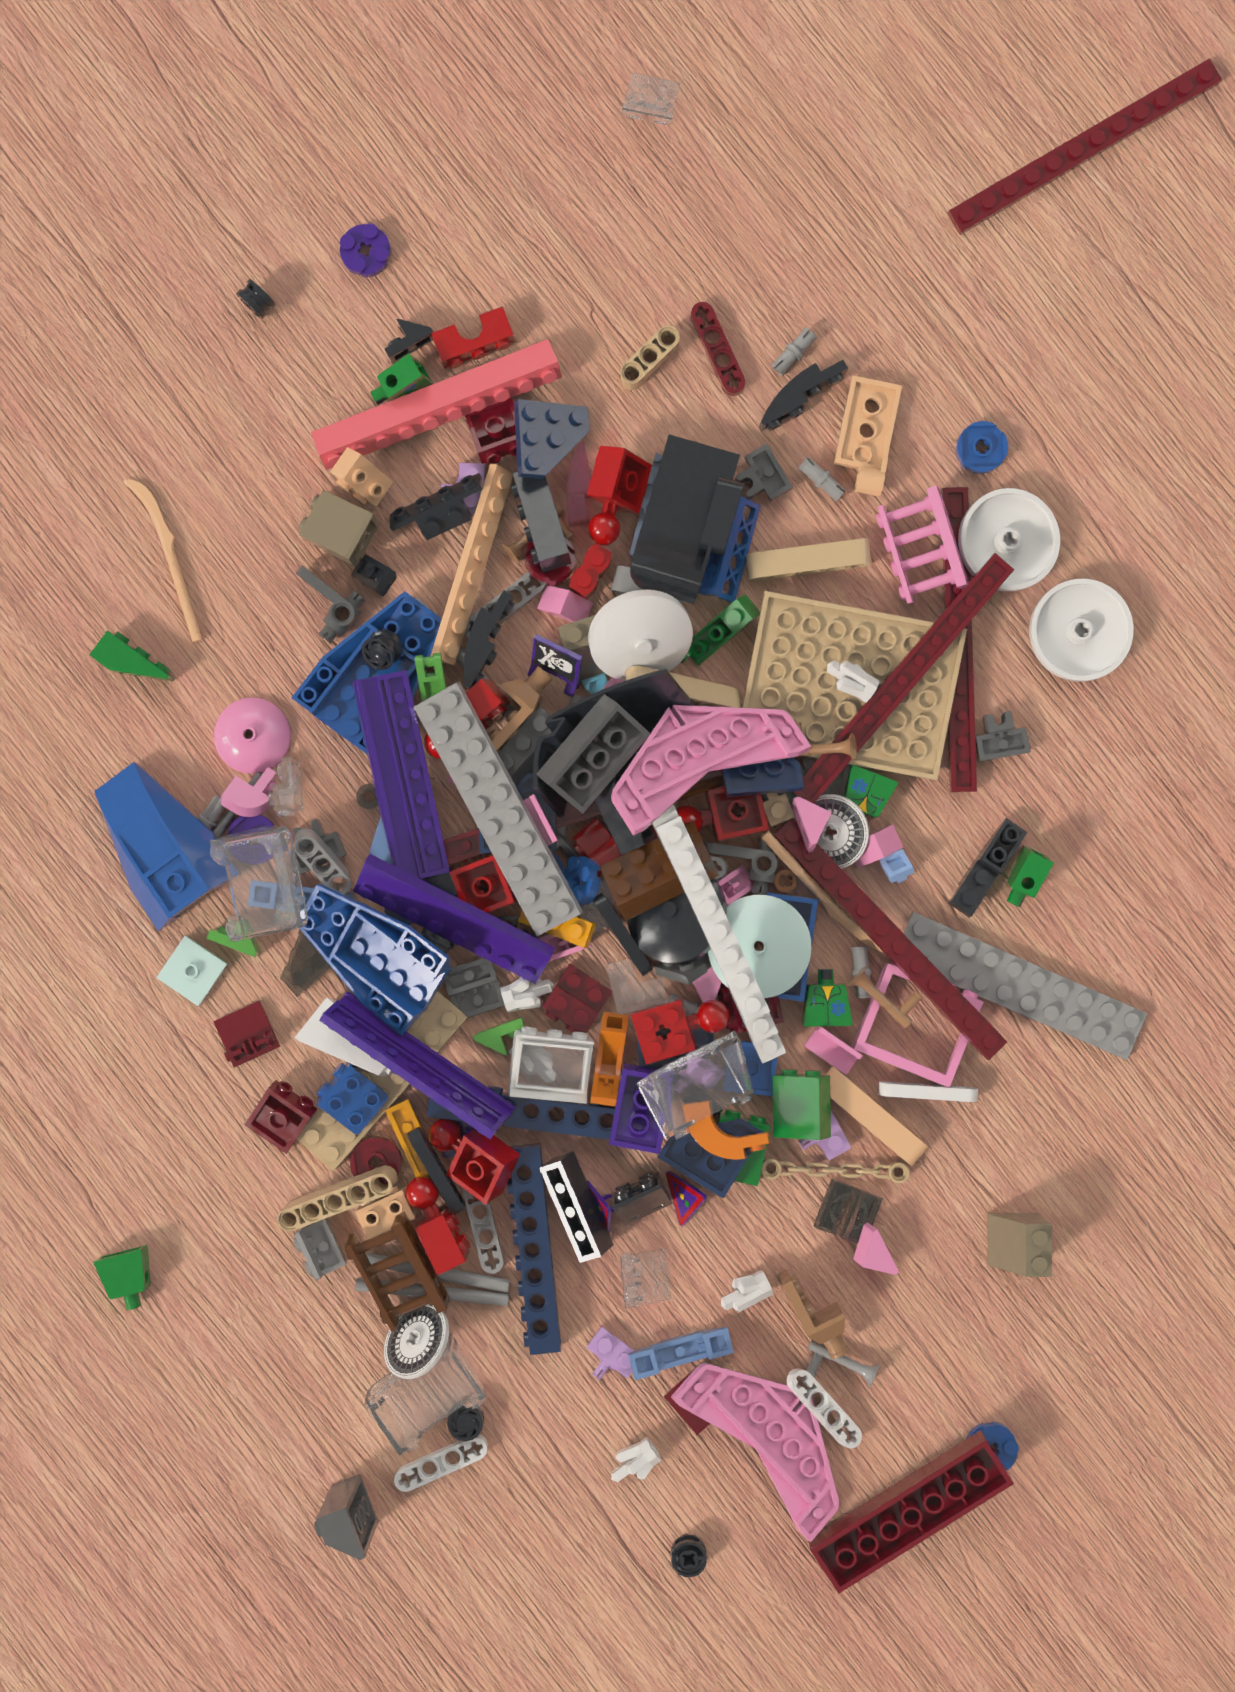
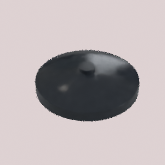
[627,878,727,964]

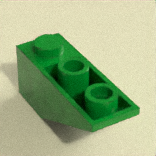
[689,594,760,666]
[89,631,175,682]

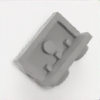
[294,1218,348,1280]

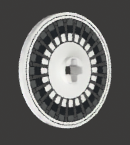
[795,794,869,869]
[384,1304,449,1379]

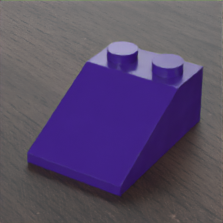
[609,1063,674,1154]

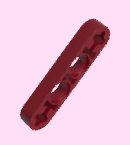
[691,302,745,396]

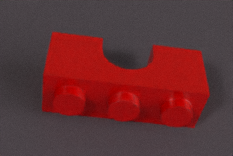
[431,306,515,369]

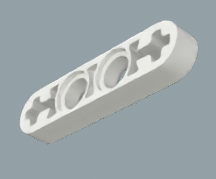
[878,1081,978,1102]
[786,1368,862,1449]
[394,1434,488,1492]

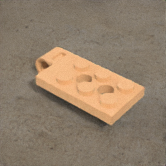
[834,375,902,497]

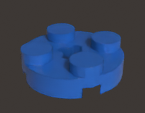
[956,421,1008,474]
[563,856,601,908]
[967,1422,1019,1470]

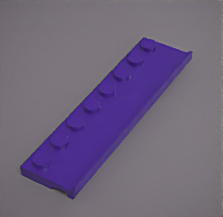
[352,670,450,879]
[353,854,555,984]
[319,991,516,1139]

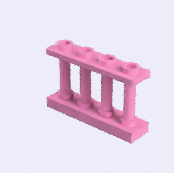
[876,485,969,605]

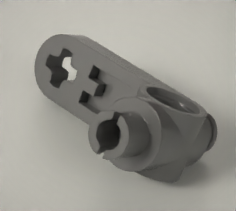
[296,566,366,644]
[703,837,778,895]

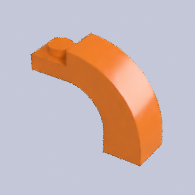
[590,1012,629,1106]
[682,1100,770,1159]

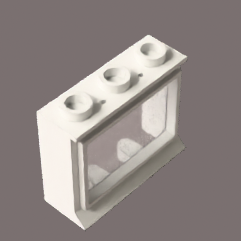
[507,1027,594,1104]

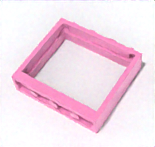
[851,962,984,1088]

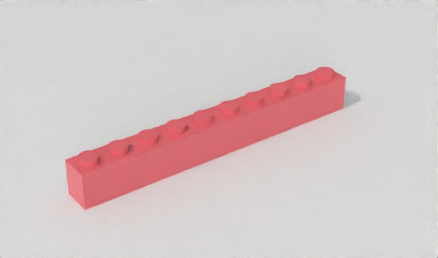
[311,339,562,470]

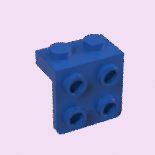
[316,1062,388,1134]

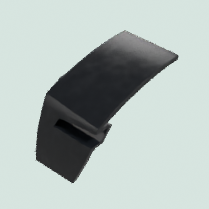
[630,434,744,604]
[533,669,696,817]

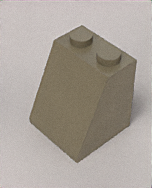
[298,490,380,568]
[558,615,604,682]
[987,1213,1052,1277]

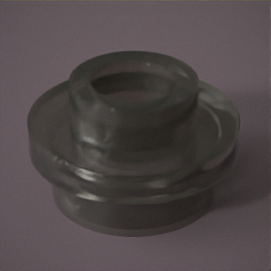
[356,784,378,809]

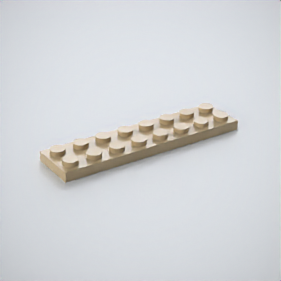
[297,990,468,1171]

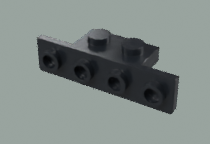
[390,473,483,540]

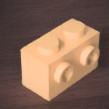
[330,447,393,506]
[355,1185,417,1240]

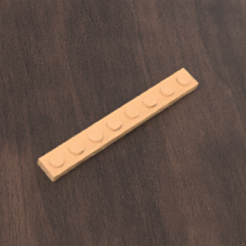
[431,464,513,666]

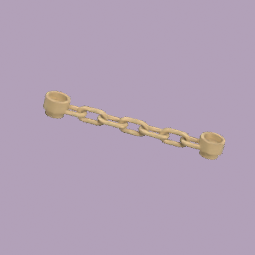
[761,1158,910,1183]

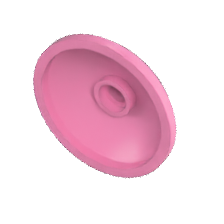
[214,698,291,774]

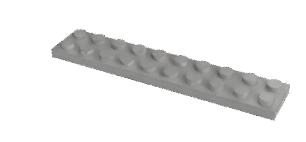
[414,682,583,936]
[903,912,1147,1060]

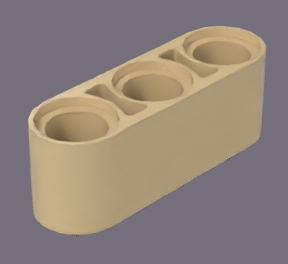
[620,325,680,390]

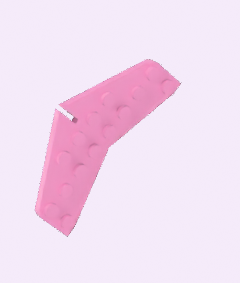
[611,705,811,836]
[671,1363,839,1542]

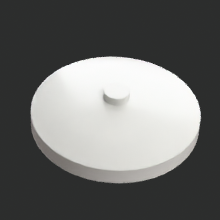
[958,488,1060,592]
[1029,579,1134,682]
[588,590,693,681]

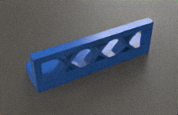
[698,496,761,603]

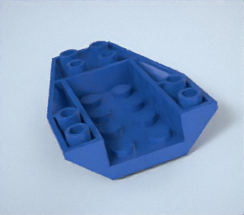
[292,591,442,754]
[94,762,240,931]
[296,884,450,1035]

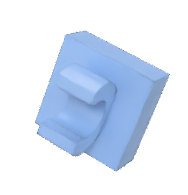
[879,849,914,884]

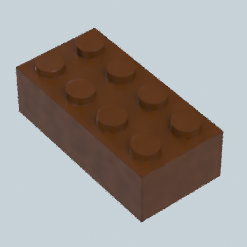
[599,821,719,921]

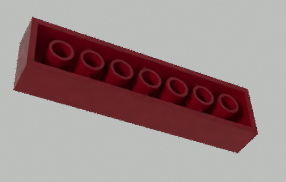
[809,1430,1014,1594]

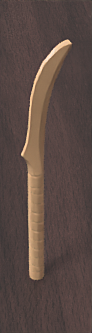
[124,479,202,643]
[761,831,883,952]

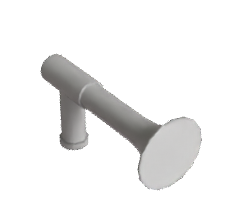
[805,1339,880,1388]

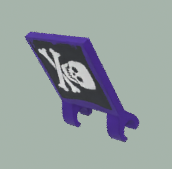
[528,634,582,698]

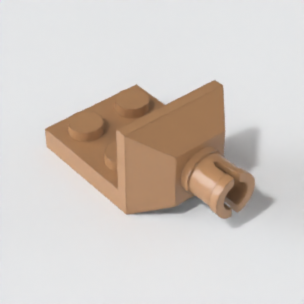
[490,666,553,753]
[778,1270,849,1359]

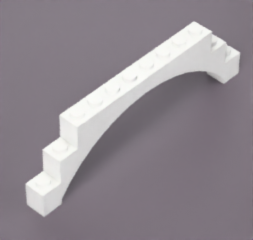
[652,805,786,1063]

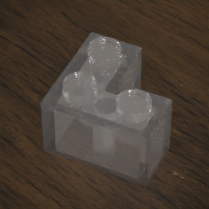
[606,958,668,1015]

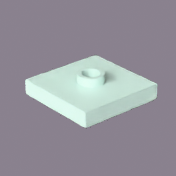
[156,935,228,1006]

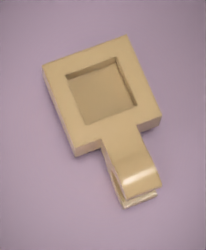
[763,793,795,826]

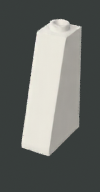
[295,998,393,1077]

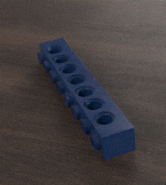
[427,1086,617,1140]
[507,1143,561,1355]

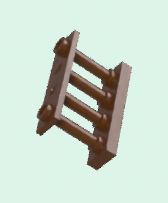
[345,1212,450,1332]

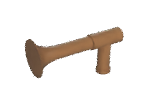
[501,504,575,564]
[795,722,857,760]
[848,966,923,1028]

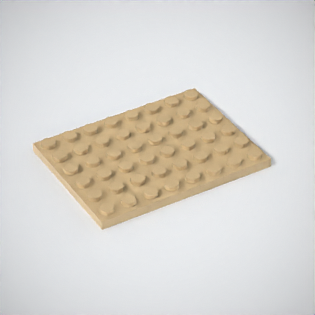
[742,591,967,780]

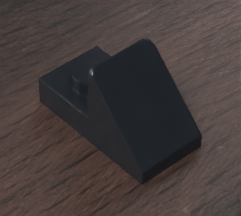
[384,319,434,364]
[351,554,397,596]

